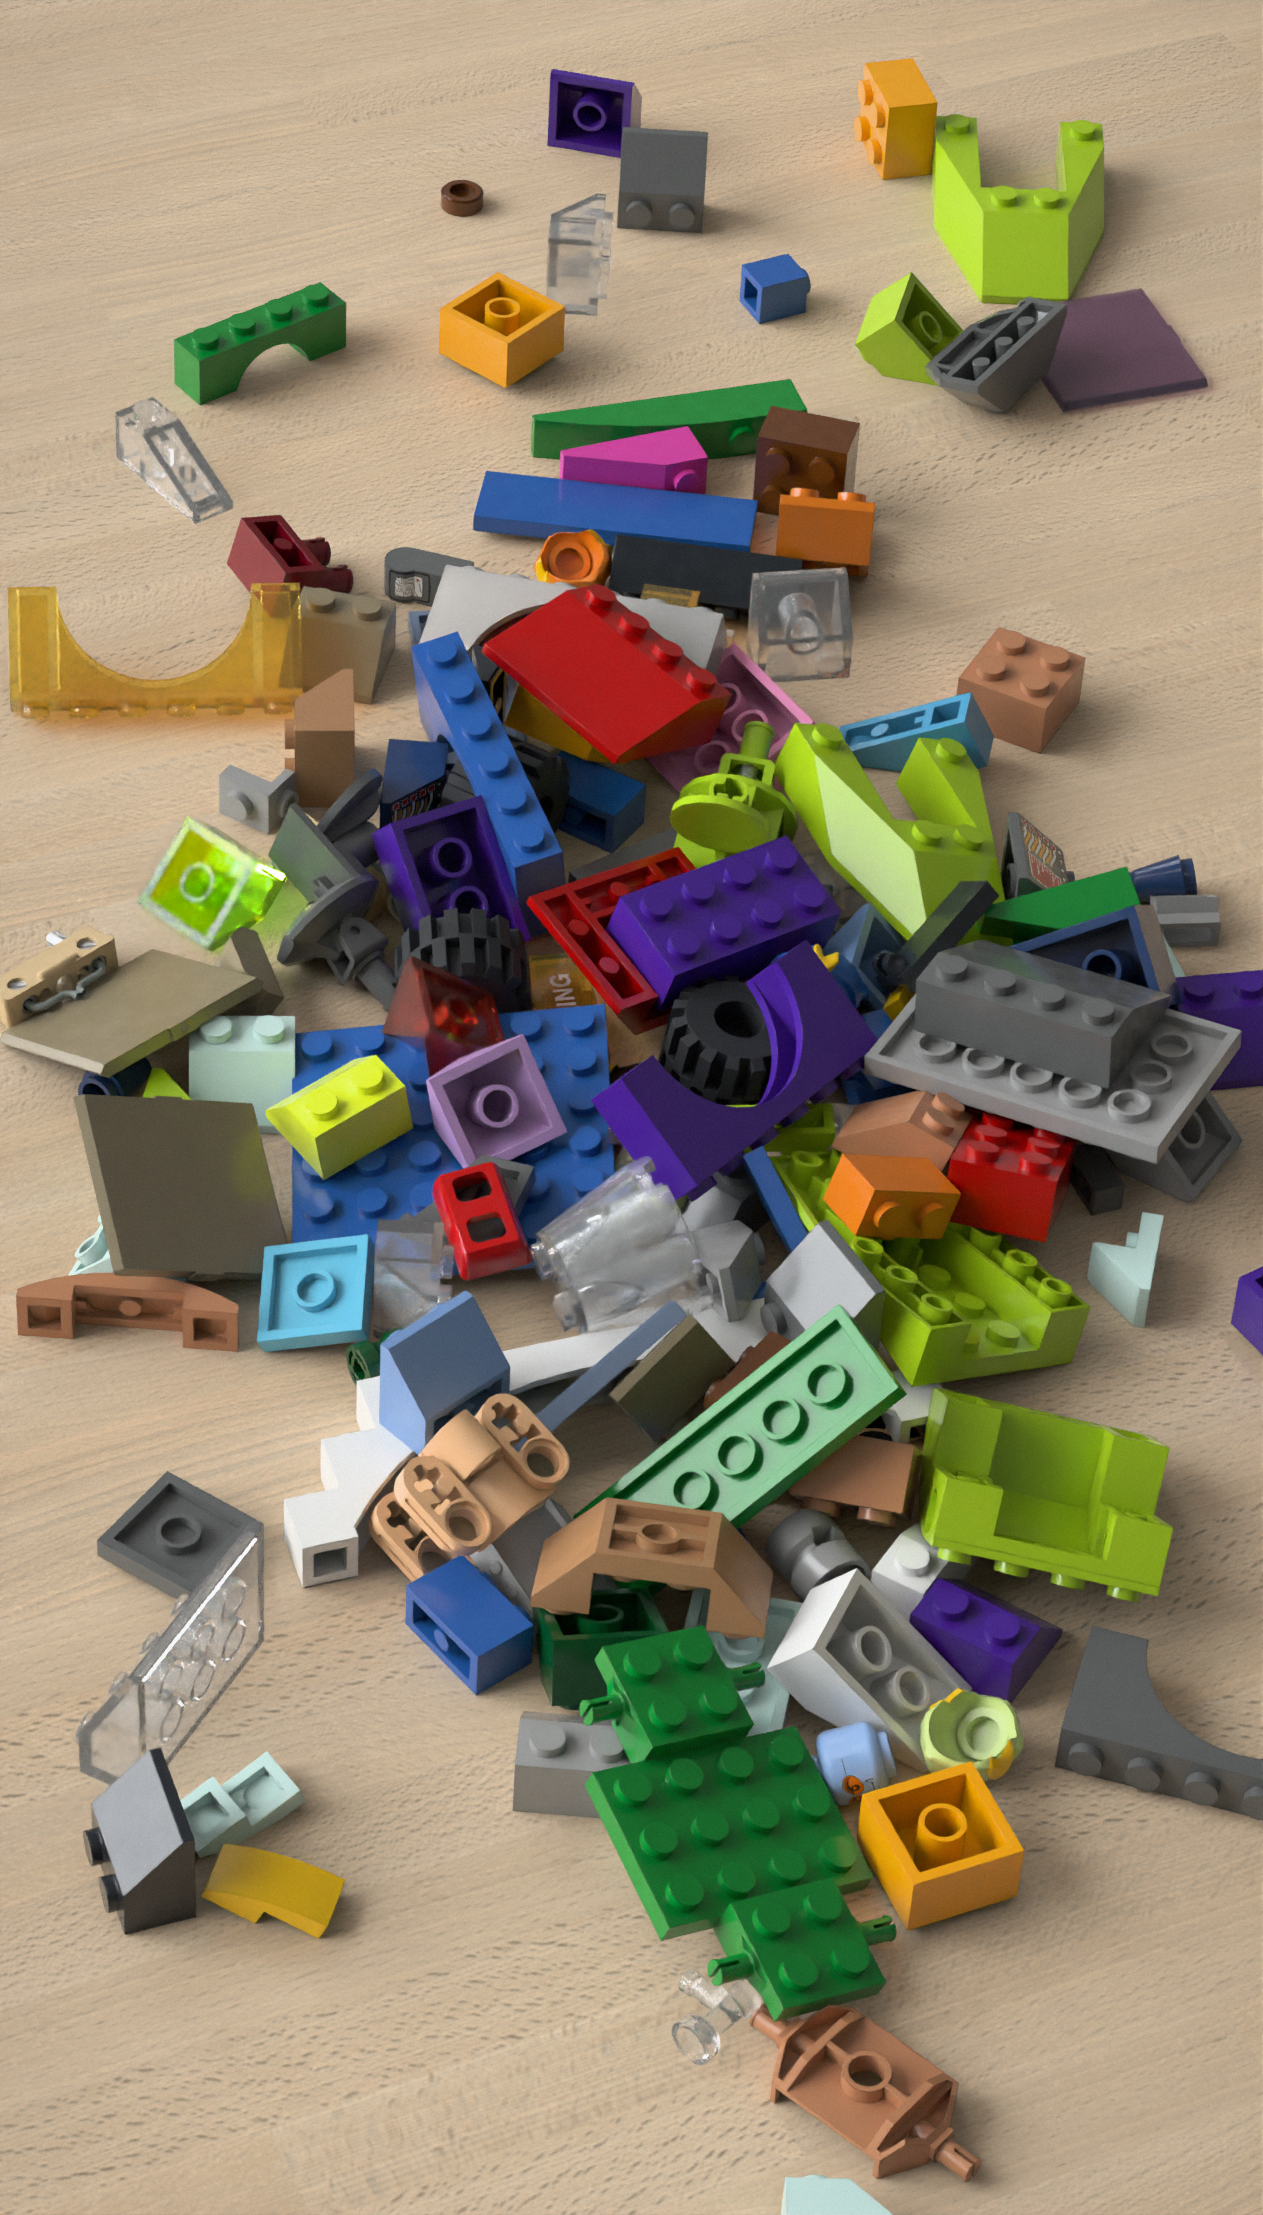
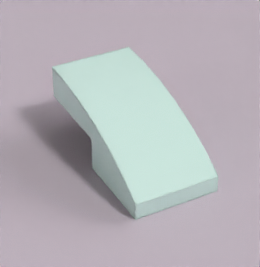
[180,1751,306,1858]

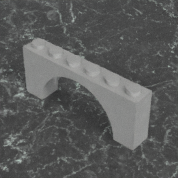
[419,565,727,677]

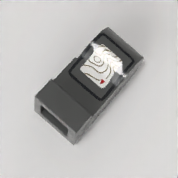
[384,547,474,607]

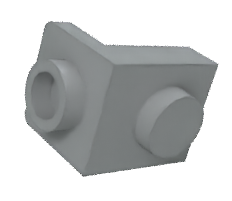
[219,765,299,835]

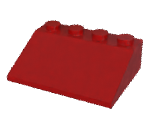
[481,584,732,765]

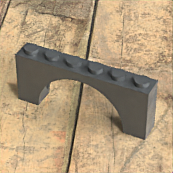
[1055,1626,1263,1821]

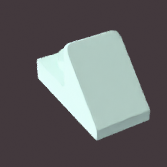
[1087,1212,1164,1328]

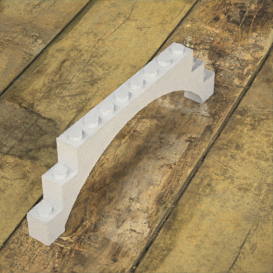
[284,1298,942,1588]

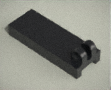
[872,881,999,993]

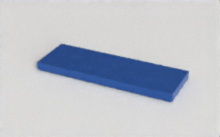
[473,471,758,552]

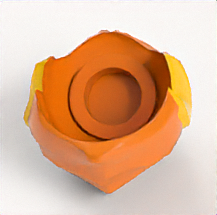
[534,529,612,588]

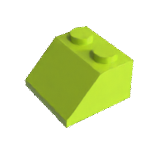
[855,272,964,386]

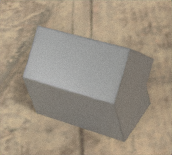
[1150,894,1221,947]

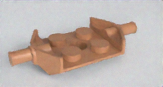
[749,2003,982,2182]

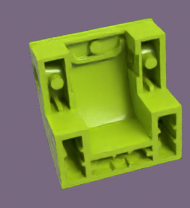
[919,1387,1173,1602]

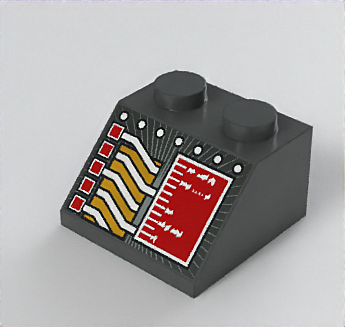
[1000,812,1075,940]

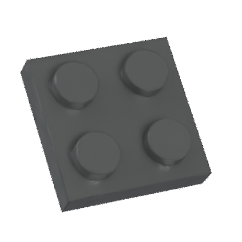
[97,1471,259,1607]

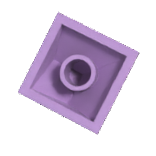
[426,1034,567,1169]

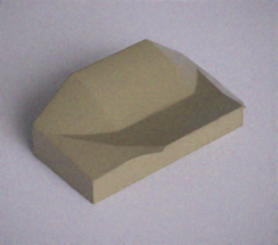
[213,926,284,1016]

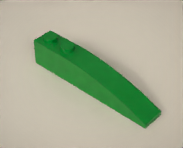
[531,379,807,460]

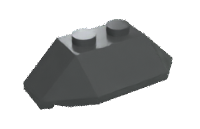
[925,297,1068,413]

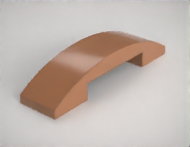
[16,1273,239,1352]

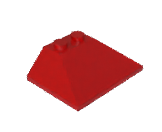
[526,847,745,1036]

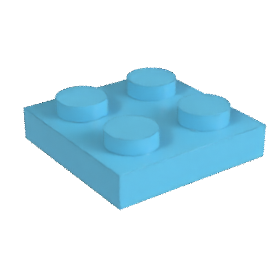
[257,1234,375,1352]

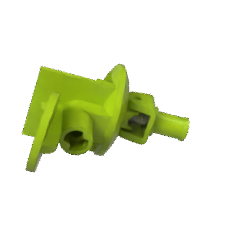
[669,721,799,869]

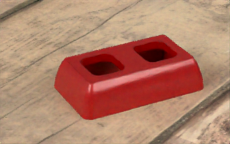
[432,1162,533,1280]

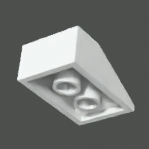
[767,1568,972,1773]

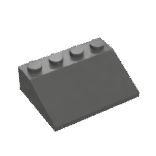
[915,939,1172,1089]

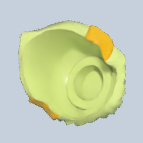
[920,1688,1023,1781]

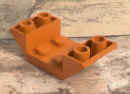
[775,488,875,577]

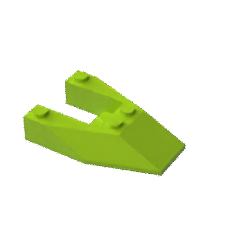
[931,114,1104,307]
[775,722,1014,947]

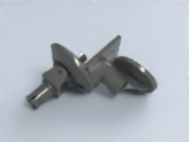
[268,768,397,1012]

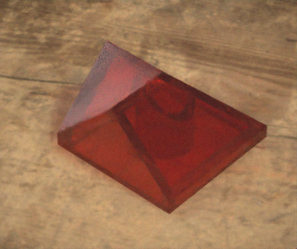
[382,956,505,1078]

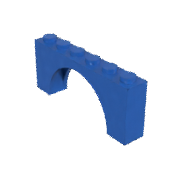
[411,631,566,938]

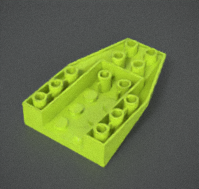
[769,1148,1091,1387]

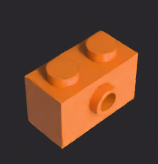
[823,1154,961,1241]

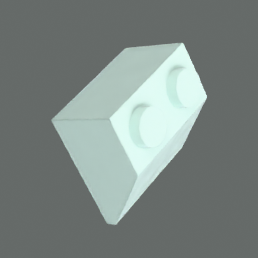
[189,1015,295,1134]

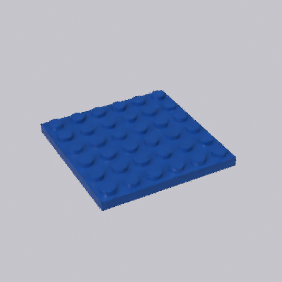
[292,1004,621,1283]

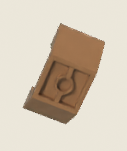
[530,1497,773,1639]

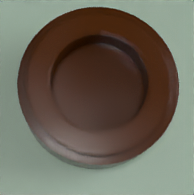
[441,180,484,217]

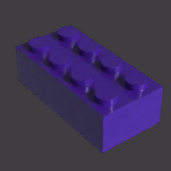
[606,835,842,1012]

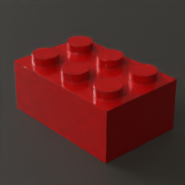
[947,1111,1078,1243]

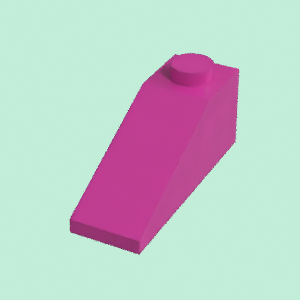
[559,426,708,494]

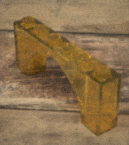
[7,583,303,719]

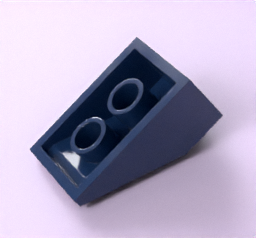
[1009,905,1183,1009]

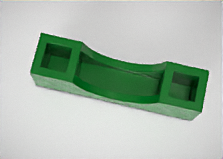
[174,282,346,405]

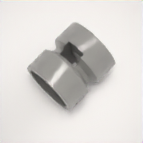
[765,1507,871,1603]

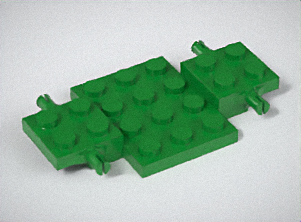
[579,1625,897,2022]

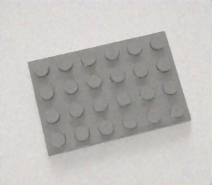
[864,946,1242,1164]

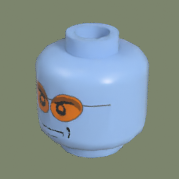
[811,1721,898,1806]

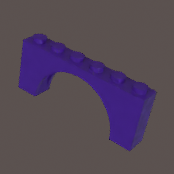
[591,940,878,1206]

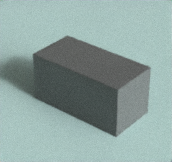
[1070,1144,1125,1216]

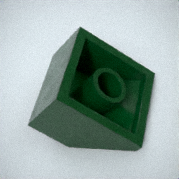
[532,1587,669,1710]

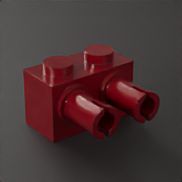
[227,515,354,620]

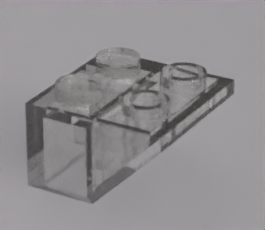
[546,193,613,316]
[373,1219,454,1340]

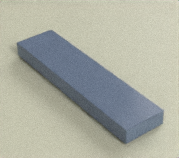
[513,1300,687,1452]

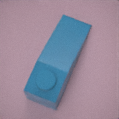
[839,692,994,772]

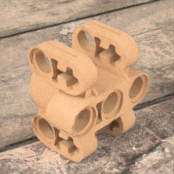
[368,1394,570,1582]

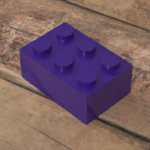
[371,795,531,942]

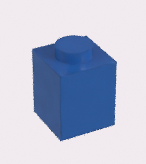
[739,254,811,324]

